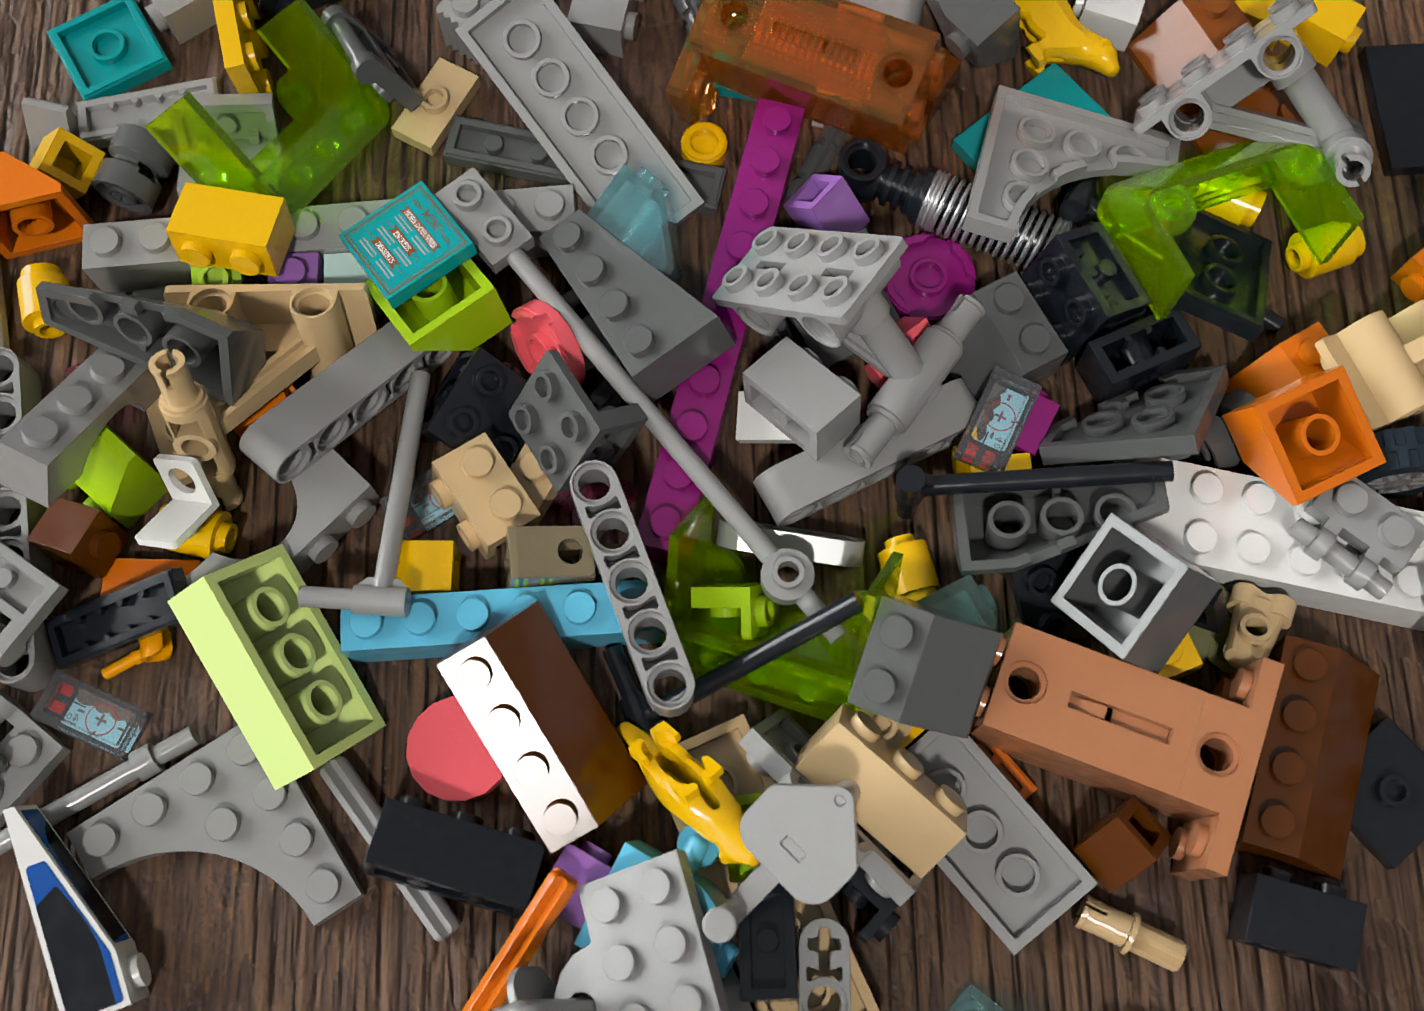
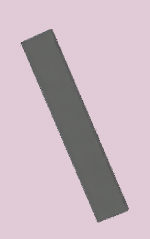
[442,115,727,217]

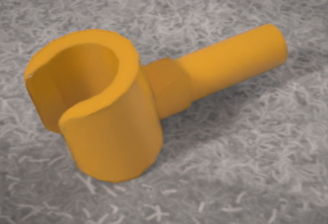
[101,630,173,680]

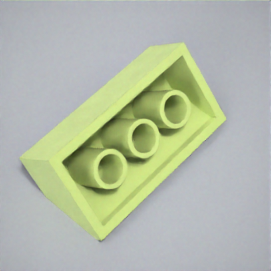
[167,544,386,790]

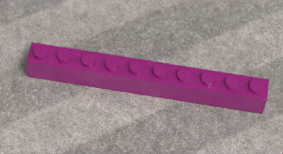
[638,98,805,570]

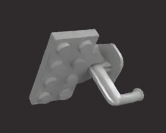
[702,708,925,943]
[490,849,730,1011]

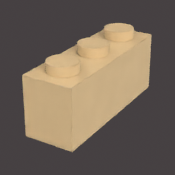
[795,703,967,879]

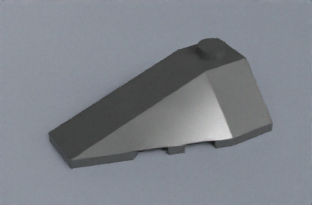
[926,0,1021,69]
[35,281,266,406]
[948,482,1170,575]

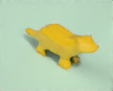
[1014,0,1120,78]
[617,721,760,867]

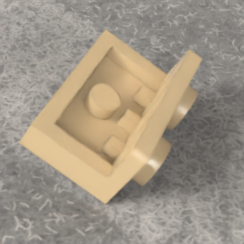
[428,432,541,560]

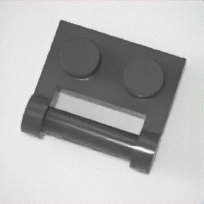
[321,5,424,112]

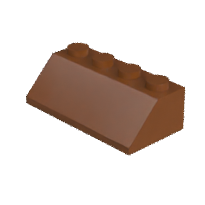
[1126,0,1305,180]

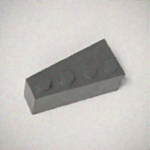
[539,209,736,403]

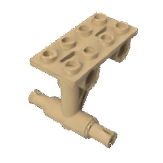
[148,283,380,511]
[1315,299,1424,431]

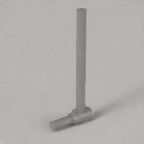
[298,370,431,617]

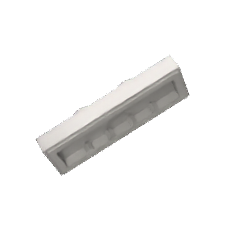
[76,77,222,149]

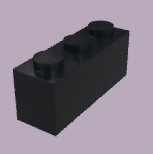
[363,796,546,919]

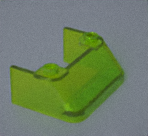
[145,0,390,215]
[1097,141,1364,321]
[662,497,903,721]

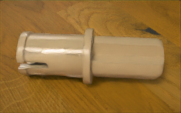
[1073,894,1187,972]

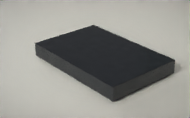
[1358,43,1424,176]
[1162,203,1272,342]

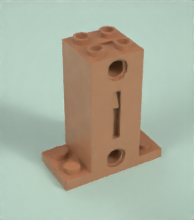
[969,622,1285,881]

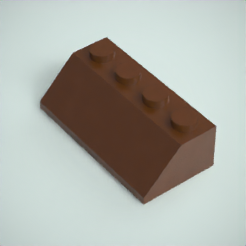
[436,600,648,854]
[1234,634,1380,881]

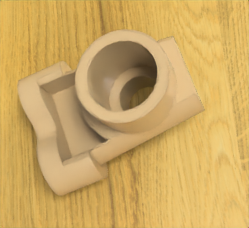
[1223,582,1297,669]

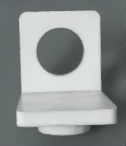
[135,454,220,550]

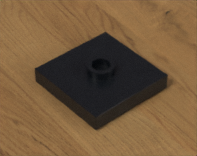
[1350,717,1424,870]

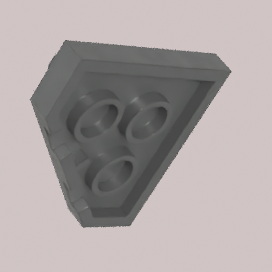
[1039,365,1229,467]

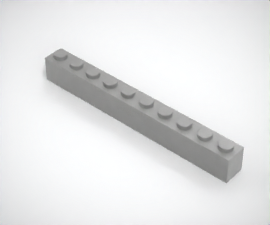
[82,184,577,292]

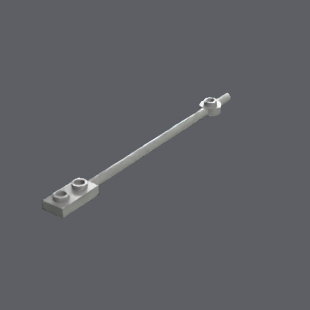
[434,167,847,645]

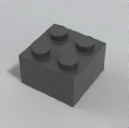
[1050,512,1222,674]

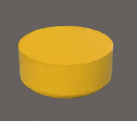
[681,122,727,167]

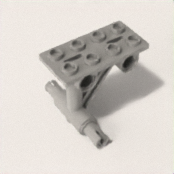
[1133,0,1374,187]
[712,226,985,469]

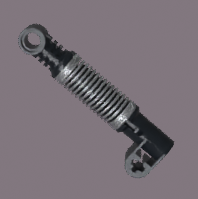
[836,138,1162,342]

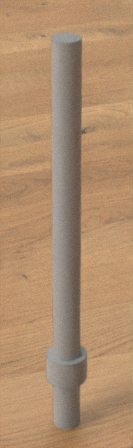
[0,726,200,855]

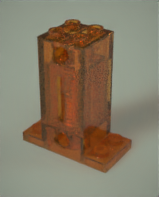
[665,0,946,155]

